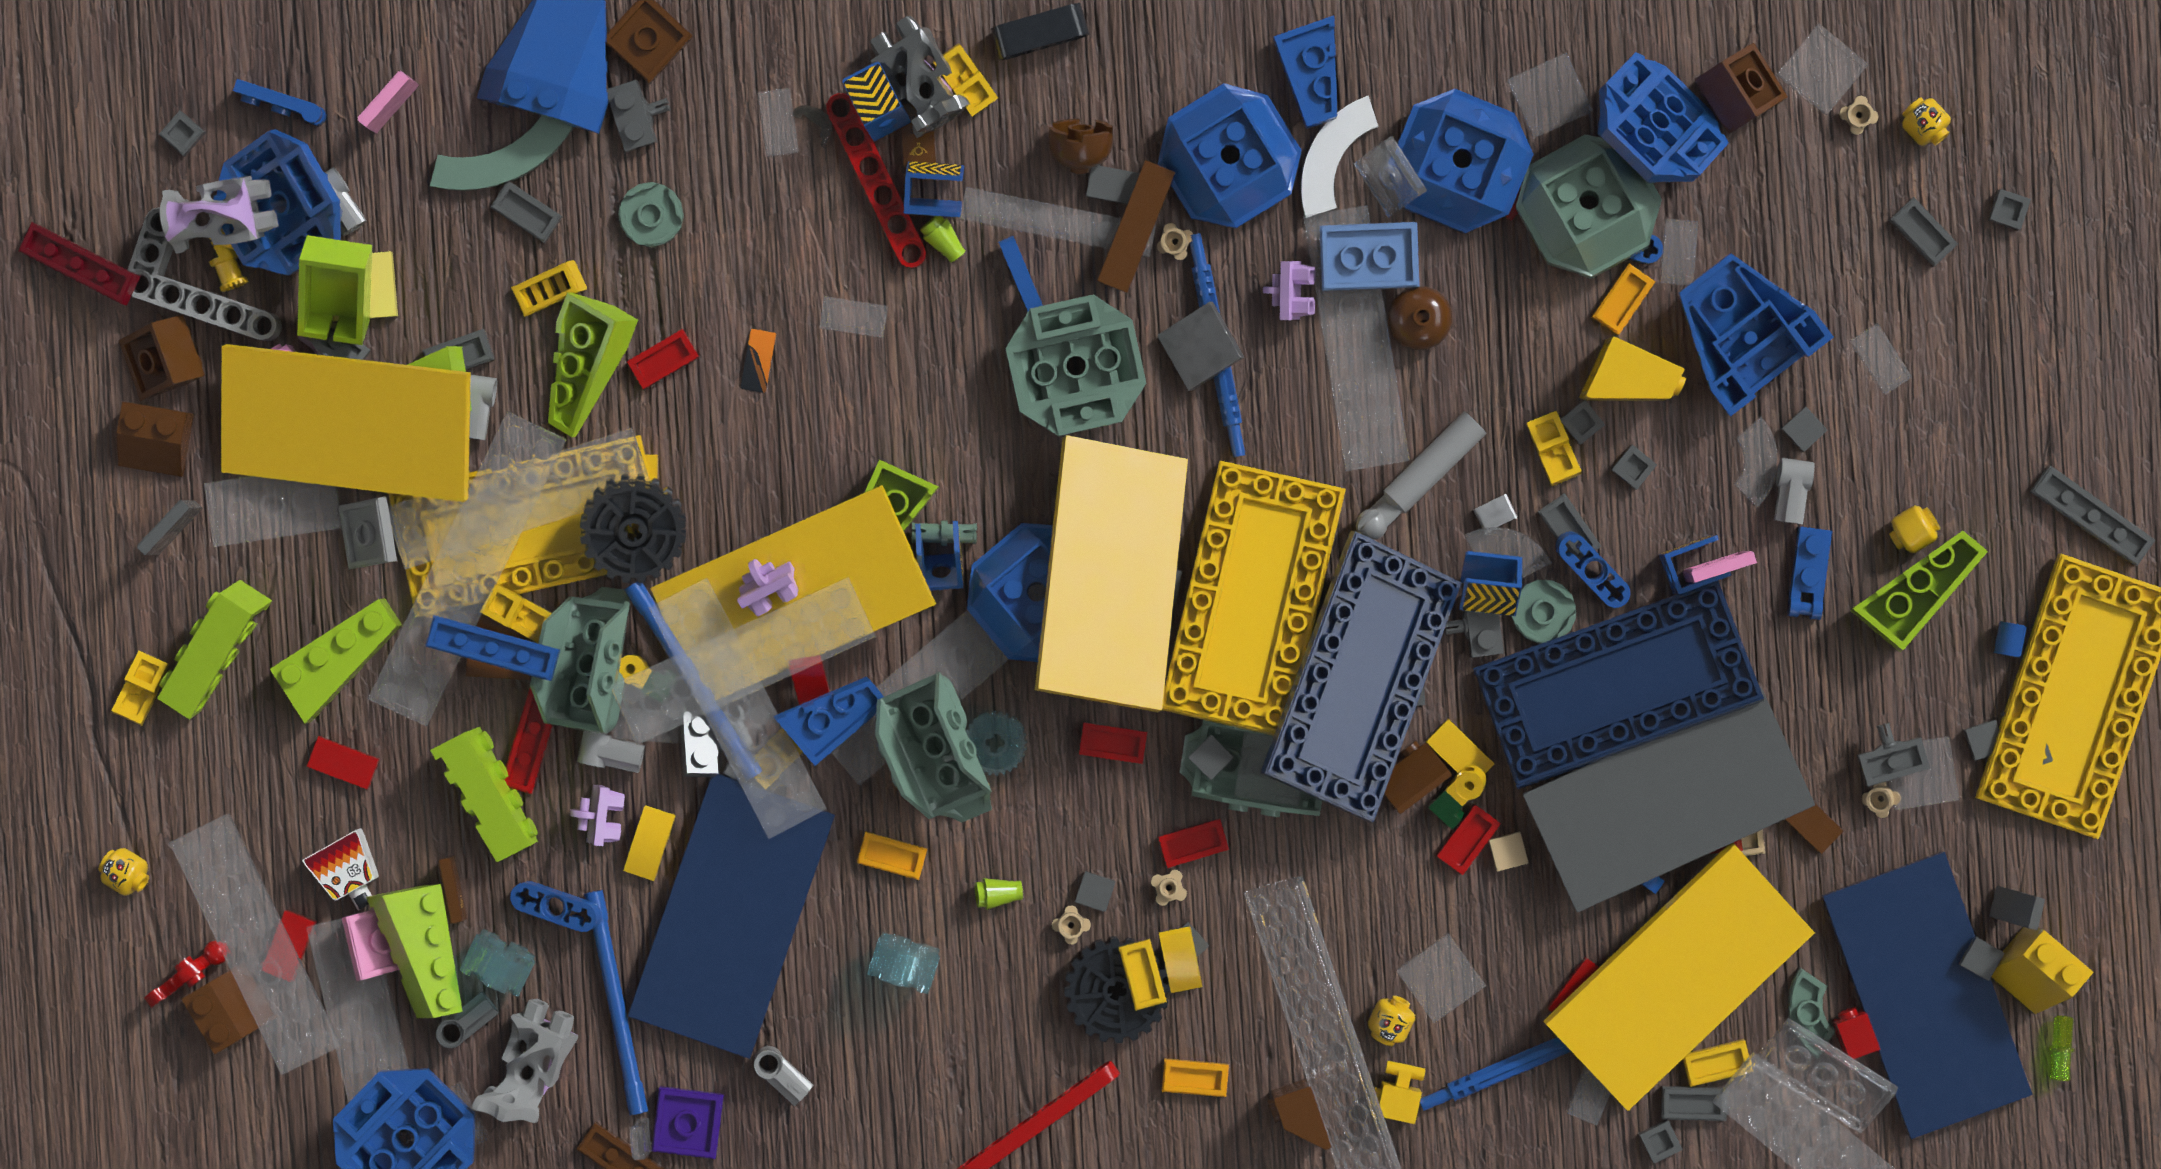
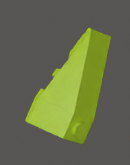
[548,292,638,437]

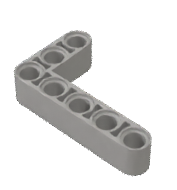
[128,207,282,341]

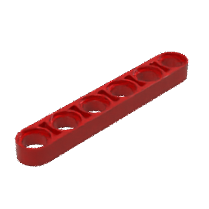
[826,93,926,269]
[958,1060,1120,1169]

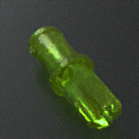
[2048,1015,2075,1081]

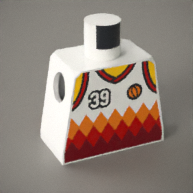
[302,828,379,910]

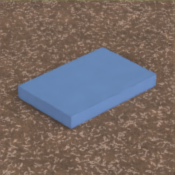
[1319,222,1420,291]

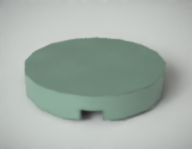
[618,182,684,247]
[1511,580,1576,643]

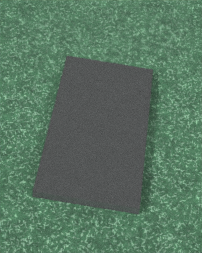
[1523,686,1815,913]

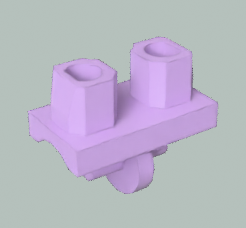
[1263,261,1316,320]
[737,559,798,616]
[570,784,625,846]

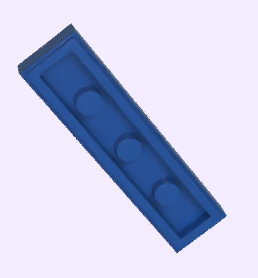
[425,615,560,681]

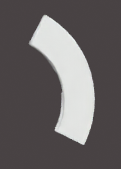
[1301,96,1378,219]

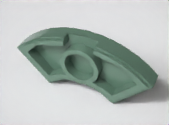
[1788,967,1836,1057]

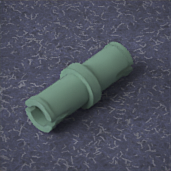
[911,521,977,546]

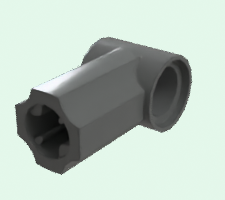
[436,991,499,1048]

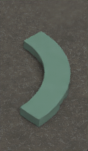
[430,115,574,191]

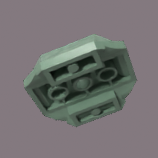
[1516,135,1662,279]
[1005,294,1147,436]

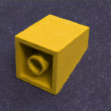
[1579,336,1686,401]
[1991,927,2094,1014]

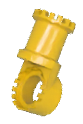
[209,228,249,292]

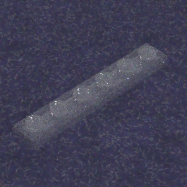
[960,187,1156,258]

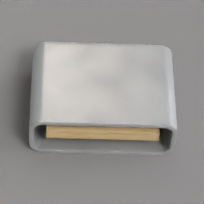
[1473,494,1518,533]

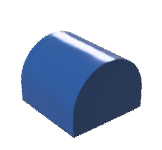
[1994,621,2026,657]

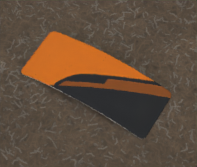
[741,329,776,393]

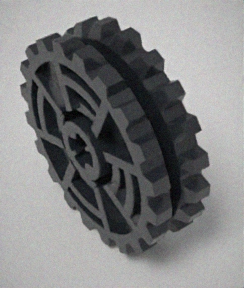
[580,474,686,583]
[1064,936,1170,1044]

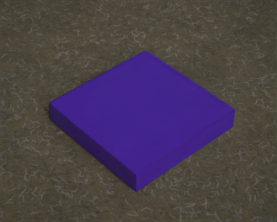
[651,1086,724,1159]

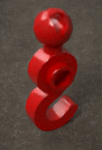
[144,941,229,1008]

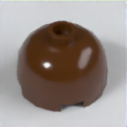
[1049,119,1113,174]
[1388,286,1452,350]

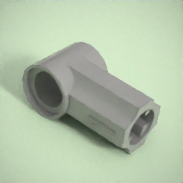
[325,167,367,236]
[469,374,497,440]
[1774,458,1815,524]
[577,731,645,773]
[754,1046,814,1106]

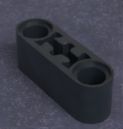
[991,3,1090,61]

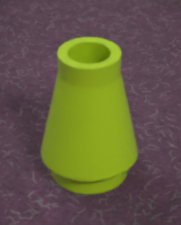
[920,216,966,263]
[975,878,1023,910]

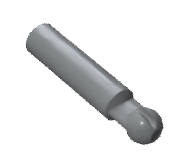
[1356,411,1486,540]

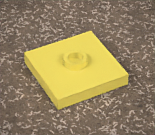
[333,251,398,322]

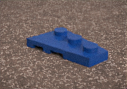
[1273,15,1337,129]
[773,676,884,766]

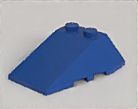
[477,0,608,134]
[1678,253,1834,417]

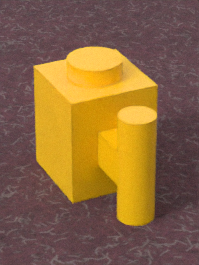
[1371,1060,1425,1124]

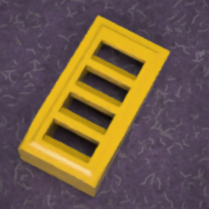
[511,260,587,317]

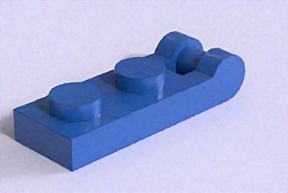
[233,79,327,126]
[1787,526,1832,620]

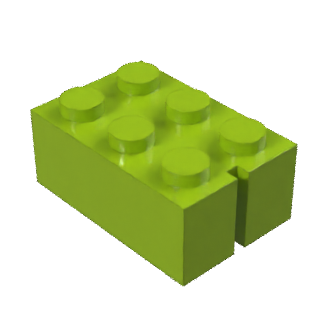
[297,235,372,345]

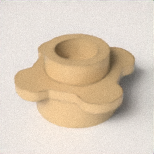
[1839,96,1878,135]
[1157,223,1193,260]
[1862,782,1901,818]
[1151,870,1187,906]
[1052,906,1091,944]

